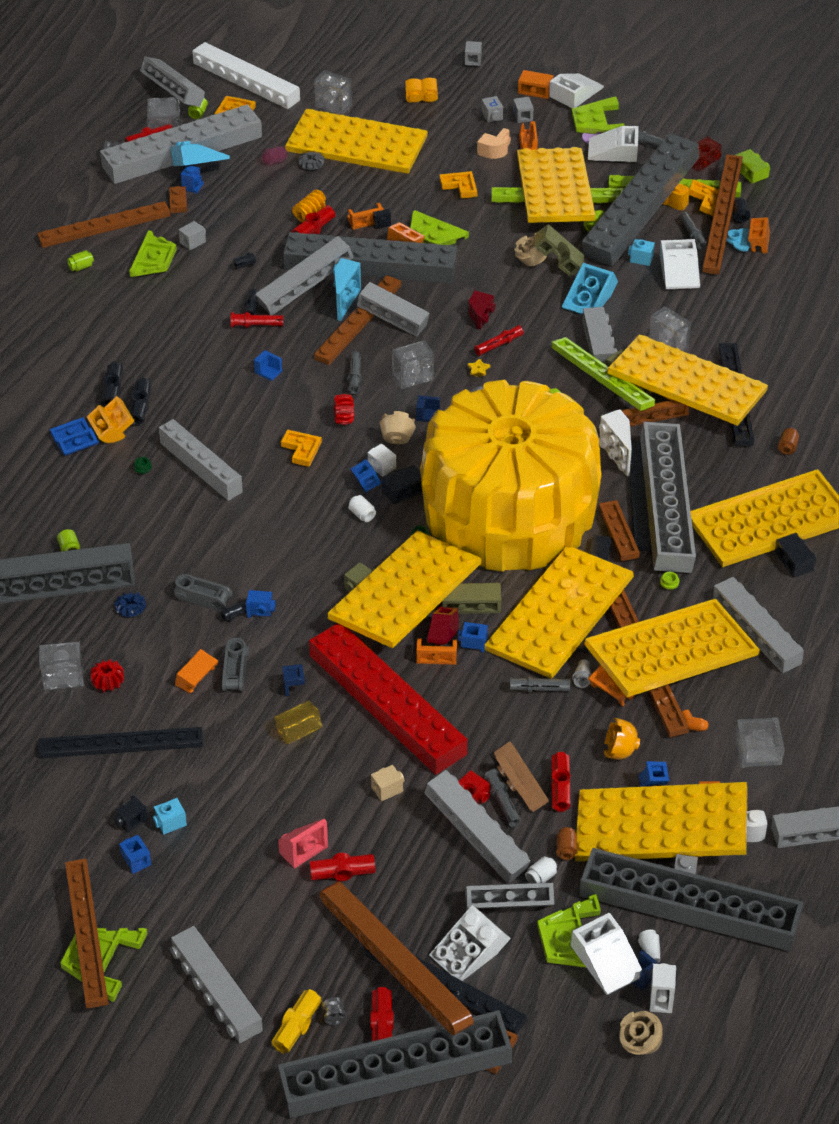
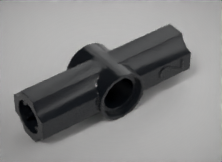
[101,362,123,407]
[129,378,152,426]

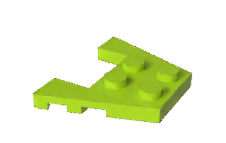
[572,97,625,134]
[537,894,601,968]
[61,928,147,1002]

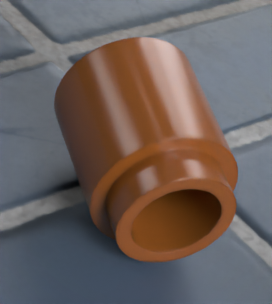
[778,428,799,455]
[556,827,578,860]

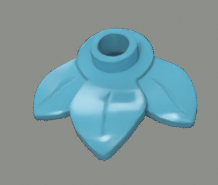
[726,228,751,251]

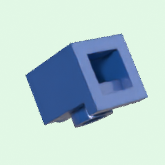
[181,165,204,194]
[351,459,381,492]
[246,590,276,618]
[458,622,488,653]
[638,761,669,787]
[119,835,151,874]

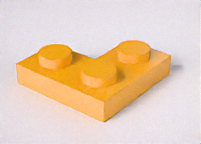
[214,96,256,115]
[440,171,477,198]
[689,179,719,216]
[281,430,322,467]

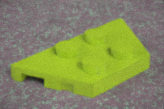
[410,210,469,245]
[130,230,177,277]

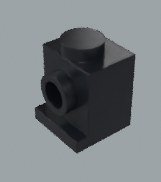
[113,794,148,833]

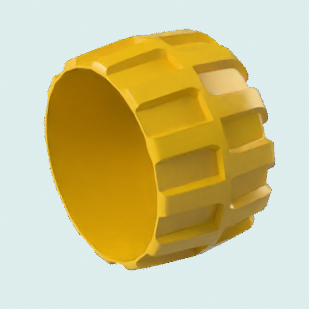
[420,380,601,572]

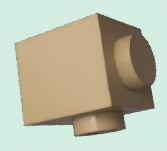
[371,765,405,801]

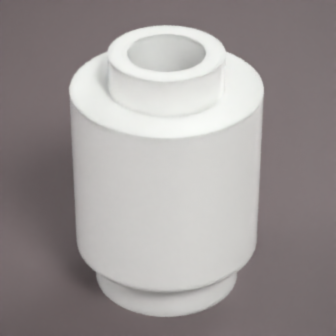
[349,495,376,522]
[525,856,557,884]

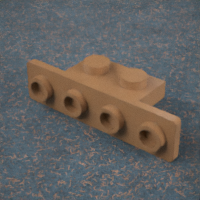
[494,742,549,812]

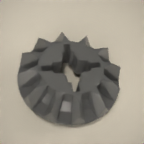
[298,151,324,170]

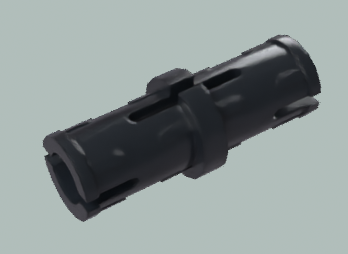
[244,289,259,315]

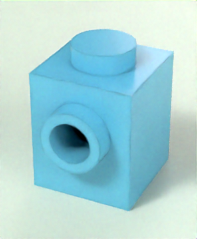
[628,239,655,266]
[152,798,187,835]

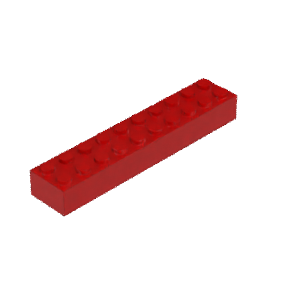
[309,623,468,775]

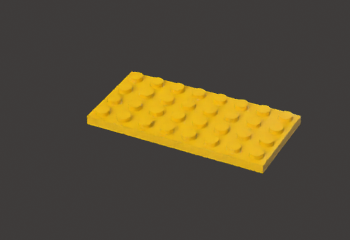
[285,109,427,174]
[517,147,595,223]
[607,334,768,426]
[690,469,839,567]
[328,530,481,648]
[485,547,634,679]
[584,599,760,697]
[575,782,748,861]

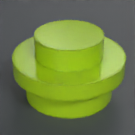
[660,572,679,589]

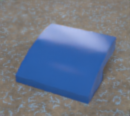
[50,417,99,456]

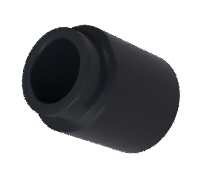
[733,198,751,223]

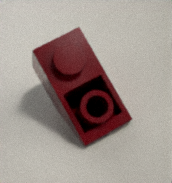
[468,290,496,330]
[427,607,459,646]

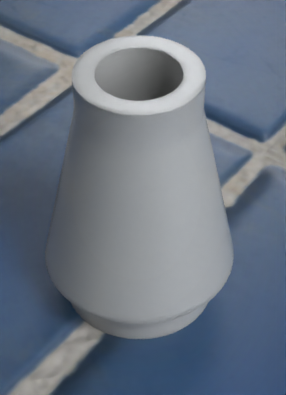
[572,659,591,688]

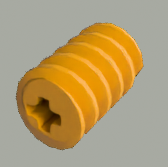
[292,189,326,223]

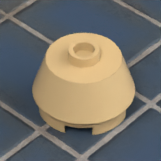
[514,233,547,266]
[379,411,416,445]
[620,1011,663,1055]

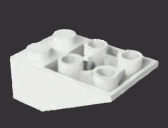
[549,73,604,108]
[588,126,638,162]
[660,239,700,289]
[599,409,631,477]
[429,905,511,981]
[570,913,642,995]

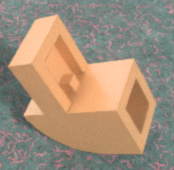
[477,128,511,159]

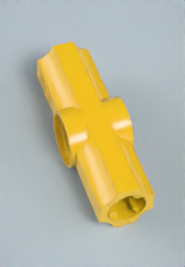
[272,989,321,1054]

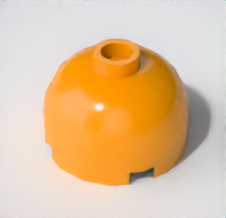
[604,718,640,760]

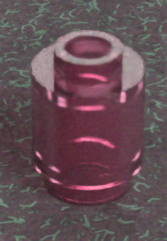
[262,146,287,165]

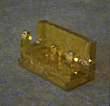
[274,701,322,744]

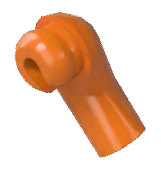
[682,710,708,731]

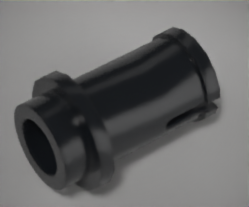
[233,253,256,269]
[220,602,247,622]

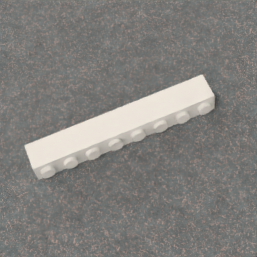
[192,42,300,109]

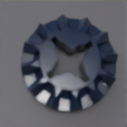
[115,591,146,617]

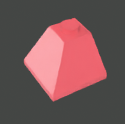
[278,819,328,869]

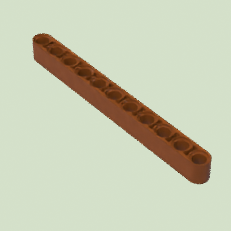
[320,881,474,1036]

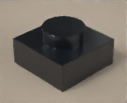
[373,209,391,229]

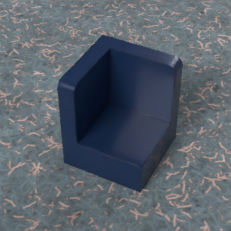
[416,395,440,422]
[282,664,305,696]
[632,950,659,991]

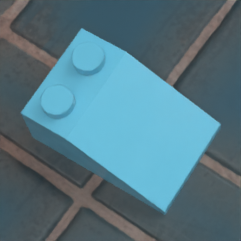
[170,141,230,166]
[333,258,361,321]
[562,263,618,315]

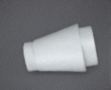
[638,930,661,963]

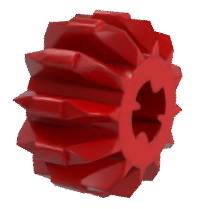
[333,394,355,425]
[90,659,124,692]

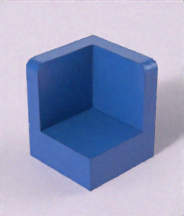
[254,350,282,381]

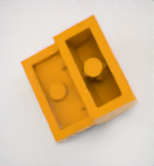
[87,396,134,443]

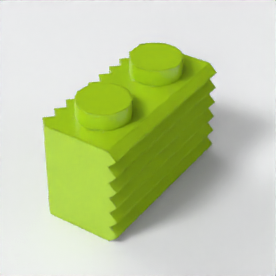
[736,149,770,184]

